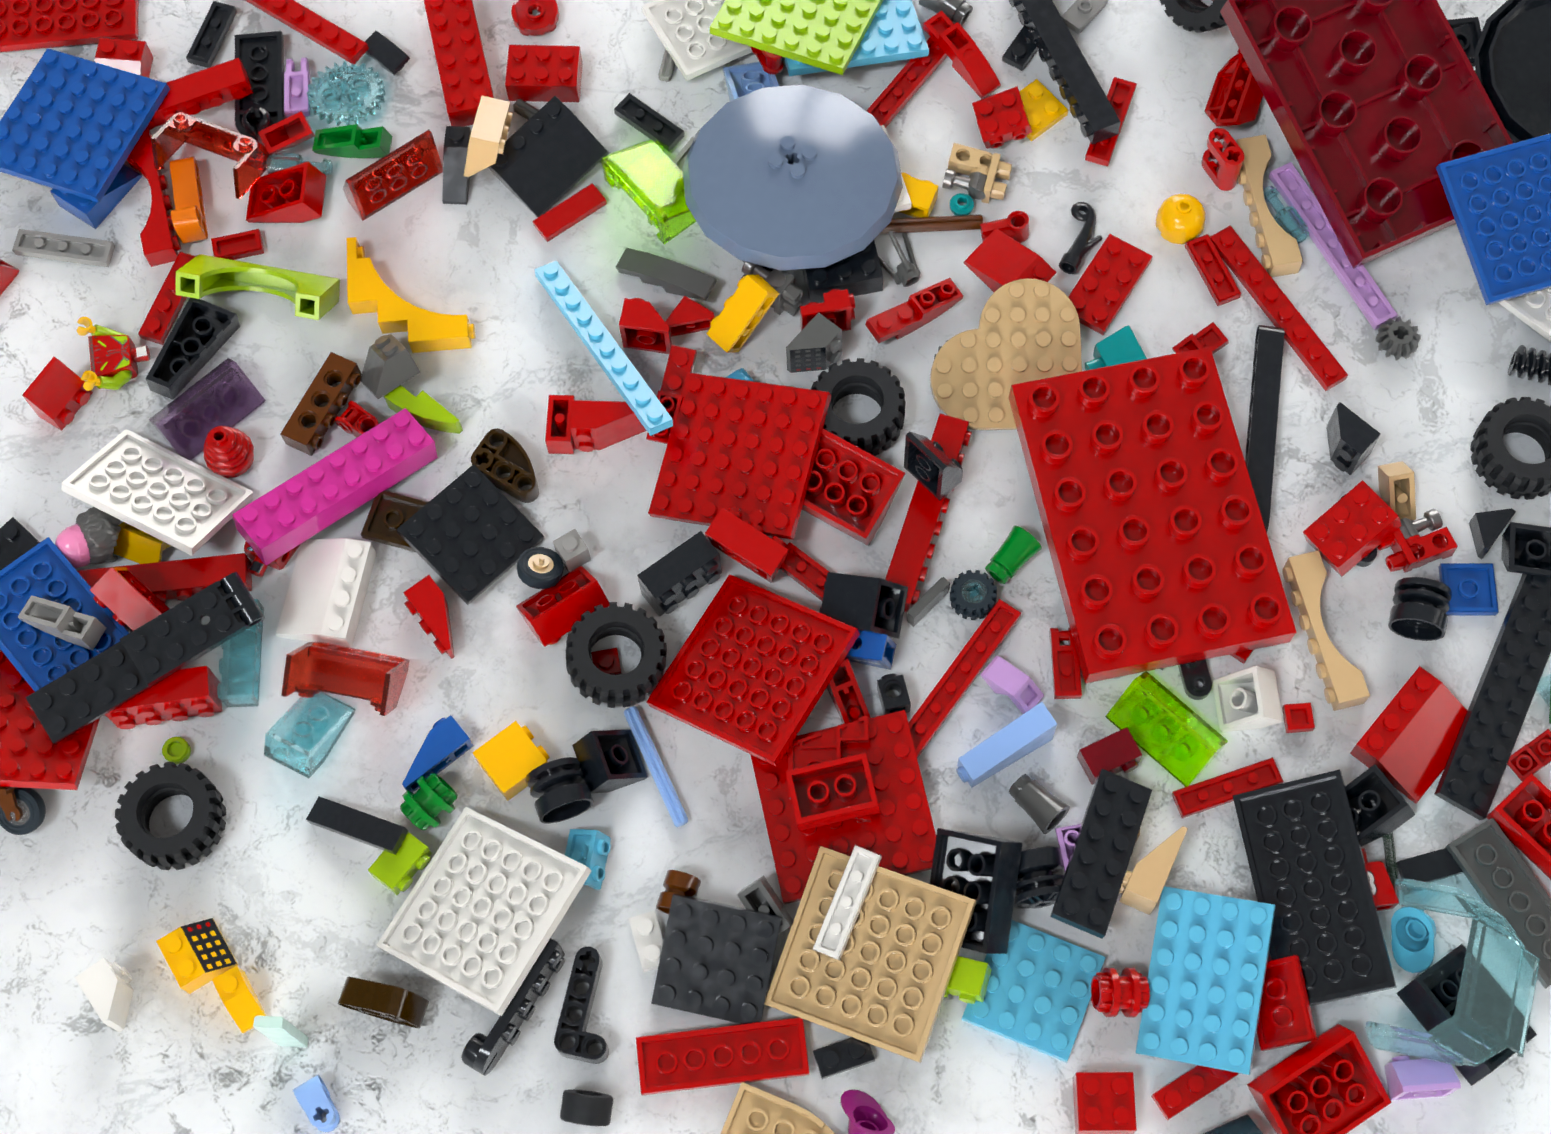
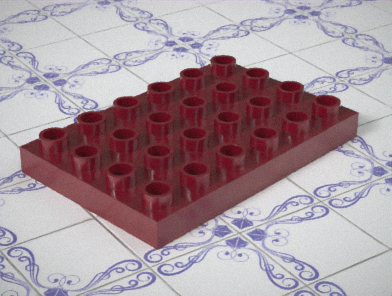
[1220,0,1513,269]

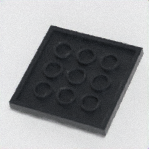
[397,464,544,605]
[651,893,782,1024]

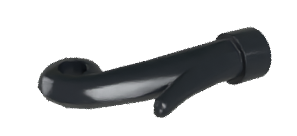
[1059,202,1102,274]

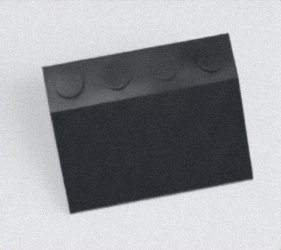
[489,96,609,218]
[930,828,1023,954]
[1396,944,1537,1086]

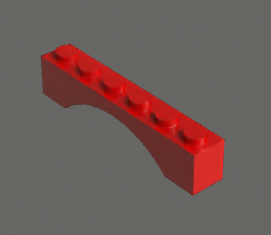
[127,127,181,267]

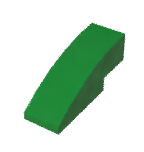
[312,124,392,159]

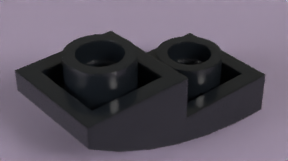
[365,31,410,75]

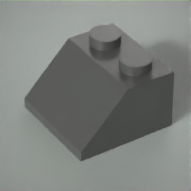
[361,334,420,399]

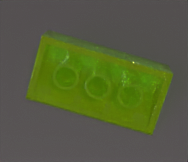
[1105,671,1228,787]

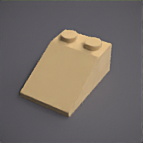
[1119,826,1188,915]

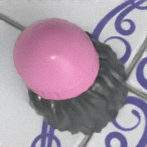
[55,507,121,569]

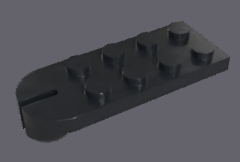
[235,31,284,143]
[461,938,565,1076]

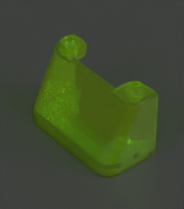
[601,139,696,245]

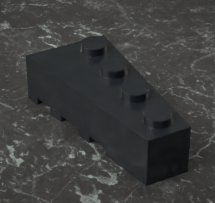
[145,298,240,400]

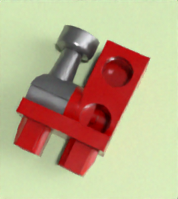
[1377,509,1458,573]

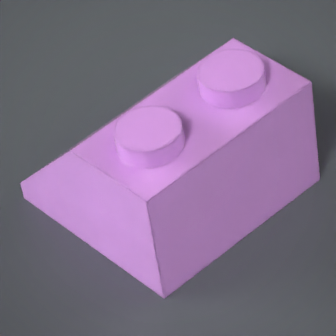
[1384,1053,1461,1100]

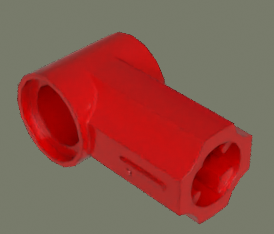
[980,211,1029,243]

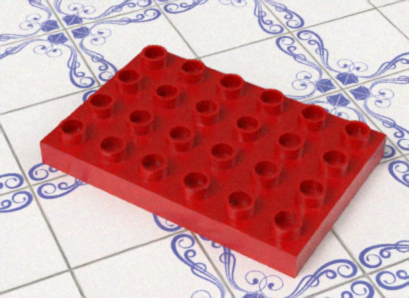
[1008,347,1297,684]

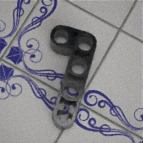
[554,946,609,1064]

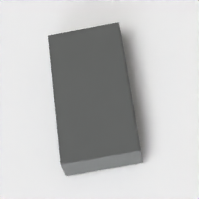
[907,577,950,627]

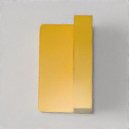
[114,522,171,564]

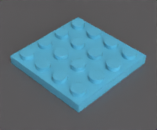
[962,920,1105,1063]

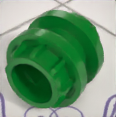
[400,773,458,830]

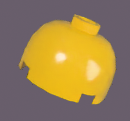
[1155,193,1206,244]

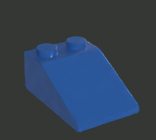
[50,164,142,229]

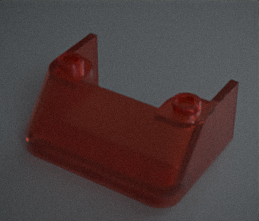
[151,113,273,199]
[281,642,410,716]

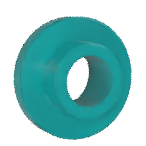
[949,193,974,216]

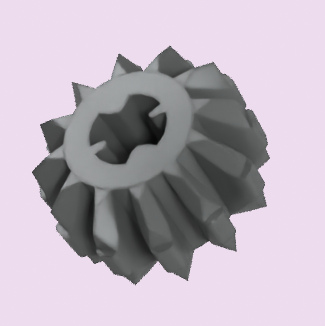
[1376,316,1421,361]

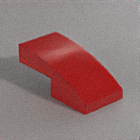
[1172,322,1229,354]

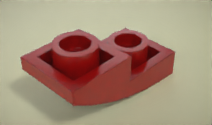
[1507,729,1551,782]

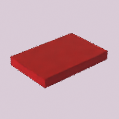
[1257,955,1318,1051]

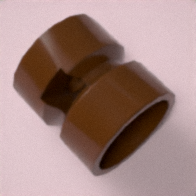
[656,870,701,915]

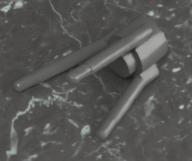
[878,231,921,287]

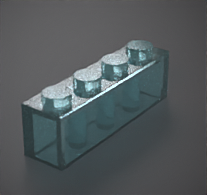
[217,599,264,707]

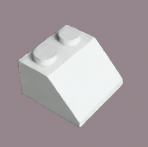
[1212,666,1283,732]
[75,958,134,1033]

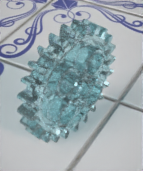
[307,61,386,126]

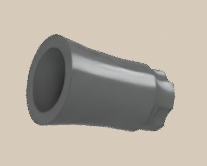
[919,0,973,26]
[1009,774,1070,834]

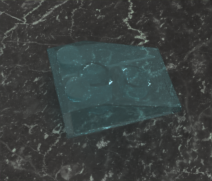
[264,686,356,778]

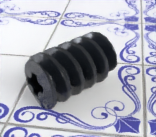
[1508,345,1551,385]

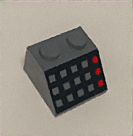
[786,313,843,373]

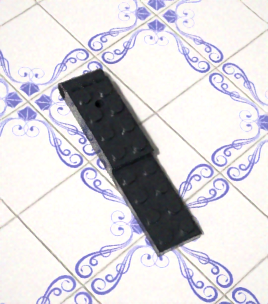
[26,572,265,744]

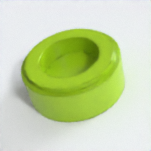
[162,737,191,765]

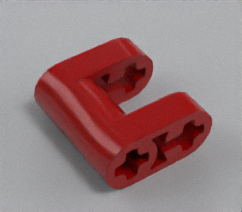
[1201,128,1244,191]

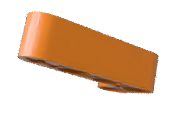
[170,156,208,244]

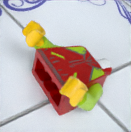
[76,317,150,391]

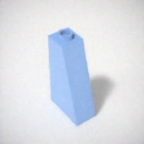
[956,702,1057,788]

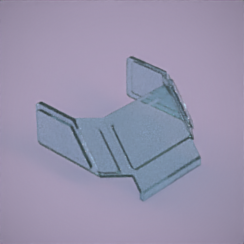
[1365,878,1540,1067]

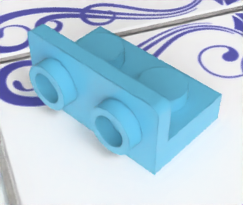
[565,829,611,890]

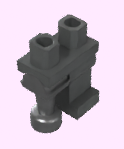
[739,261,803,317]

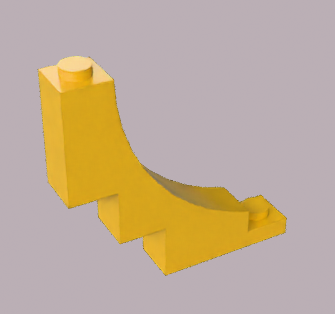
[347,237,475,353]

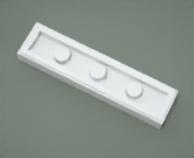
[813,845,882,961]

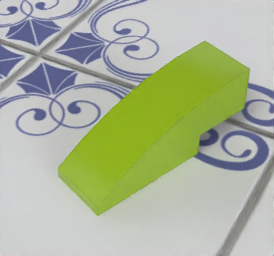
[384,385,463,434]

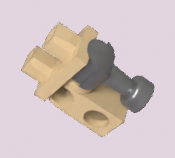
[942,143,1012,204]

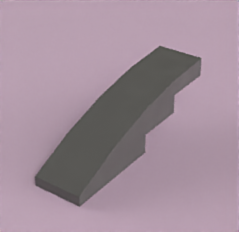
[616,248,717,301]

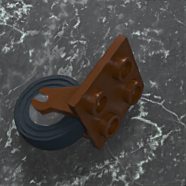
[0,787,46,835]

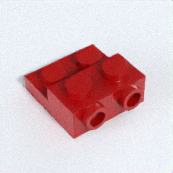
[972,86,1032,149]
[800,289,855,331]

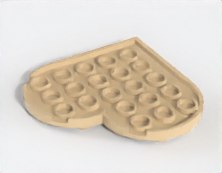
[930,279,1082,430]

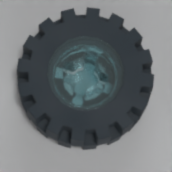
[950,570,997,620]

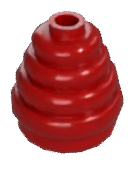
[203,426,254,478]

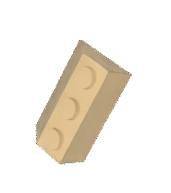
[464,96,513,177]

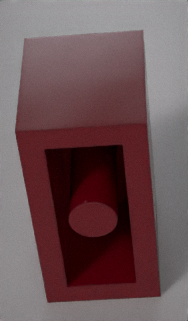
[1077,727,1142,785]

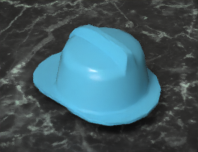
[1391,907,1437,973]

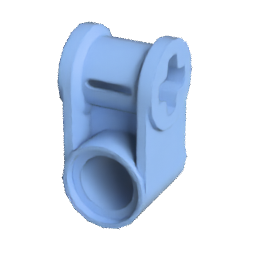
[293,1075,340,1132]

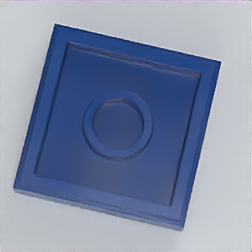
[1438,563,1499,616]

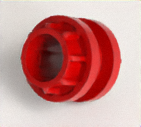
[1091,967,1150,1017]

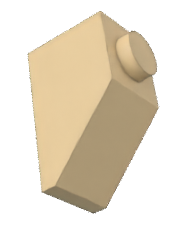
[1378,461,1416,520]

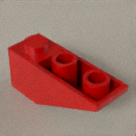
[403,575,455,659]

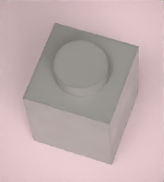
[553,529,591,573]

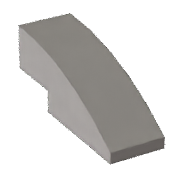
[18,595,106,650]

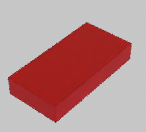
[211,229,264,260]

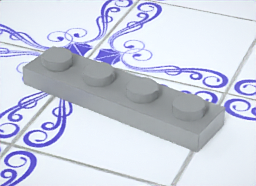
[12,229,115,267]

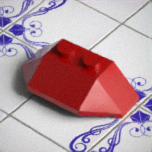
[1204,49,1263,127]

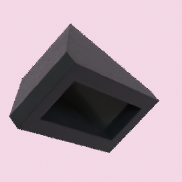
[1469,508,1516,559]

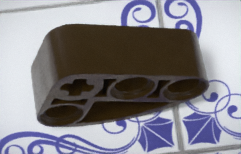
[471,428,539,503]
[338,976,429,1029]

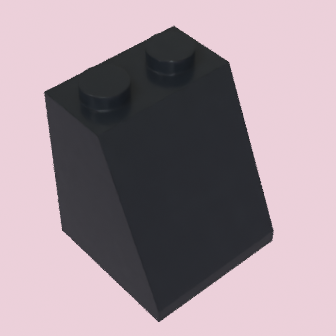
[819,572,908,639]

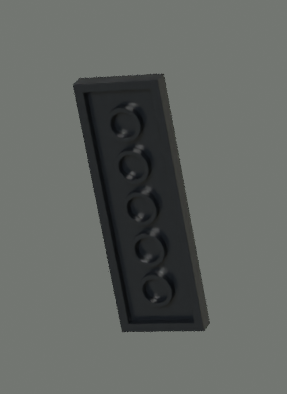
[1050,769,1152,939]

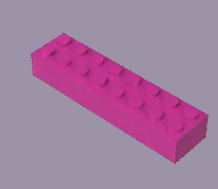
[232,408,437,565]

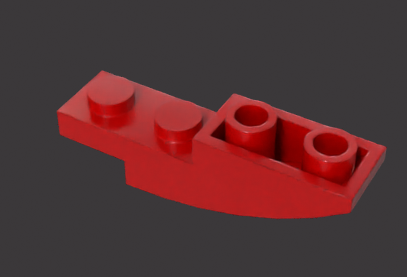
[923,10,1001,99]
[865,278,963,343]
[646,345,697,444]

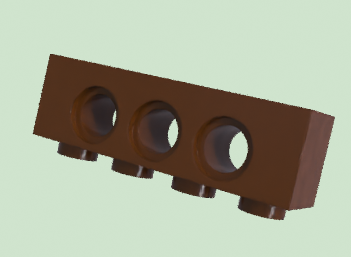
[280,352,362,456]

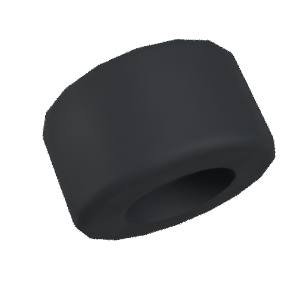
[560,1089,613,1126]

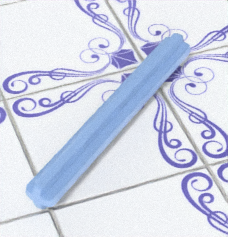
[624,706,688,827]

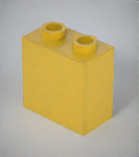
[472,721,550,801]

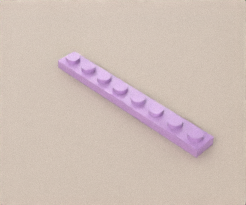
[1269,162,1398,330]

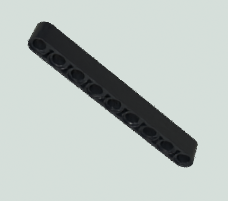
[1245,325,1284,533]

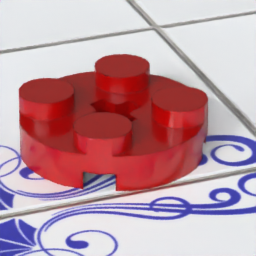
[511,0,559,36]

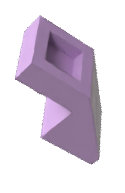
[980,656,1044,714]

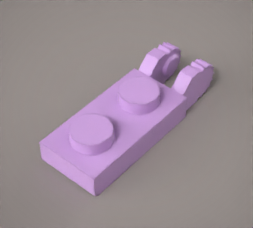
[284,58,310,118]

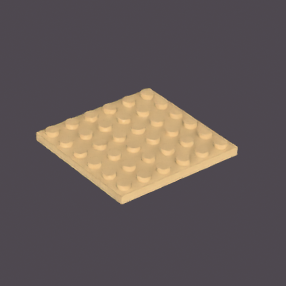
[765,846,977,1063]

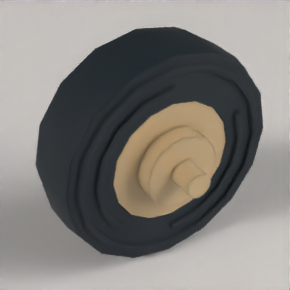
[517,547,564,589]

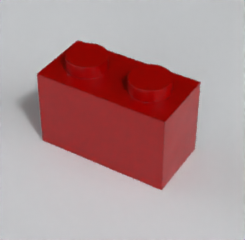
[545,395,575,454]

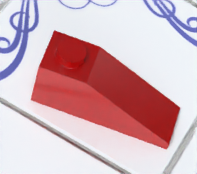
[827,657,871,724]

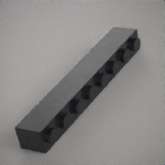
[1009,0,1121,145]

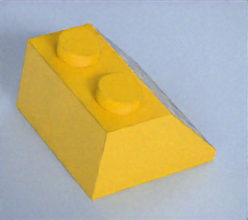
[156,918,238,994]

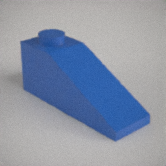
[402,715,473,792]

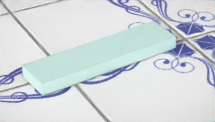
[253,1016,308,1047]

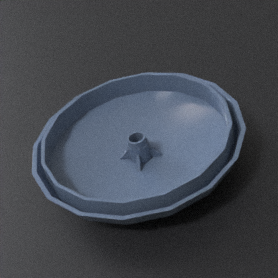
[683,85,903,271]

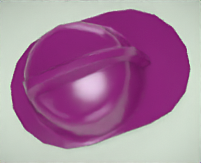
[840,1089,895,1134]

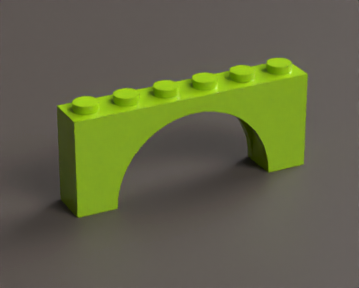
[176,254,340,320]

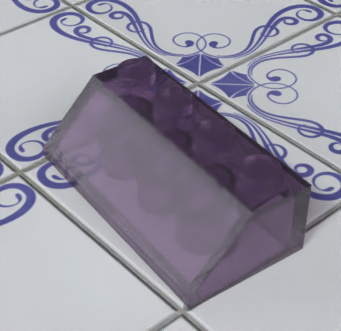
[149,358,266,460]

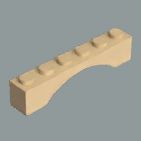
[1236,135,1303,277]
[1282,550,1370,711]

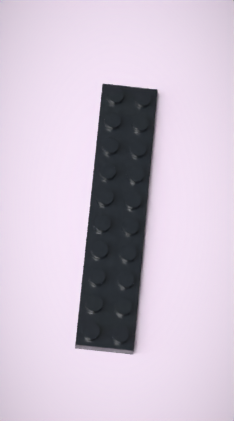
[1434,564,1551,820]

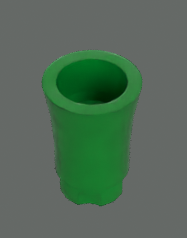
[985,525,1042,584]

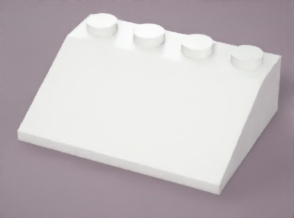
[275,538,377,649]

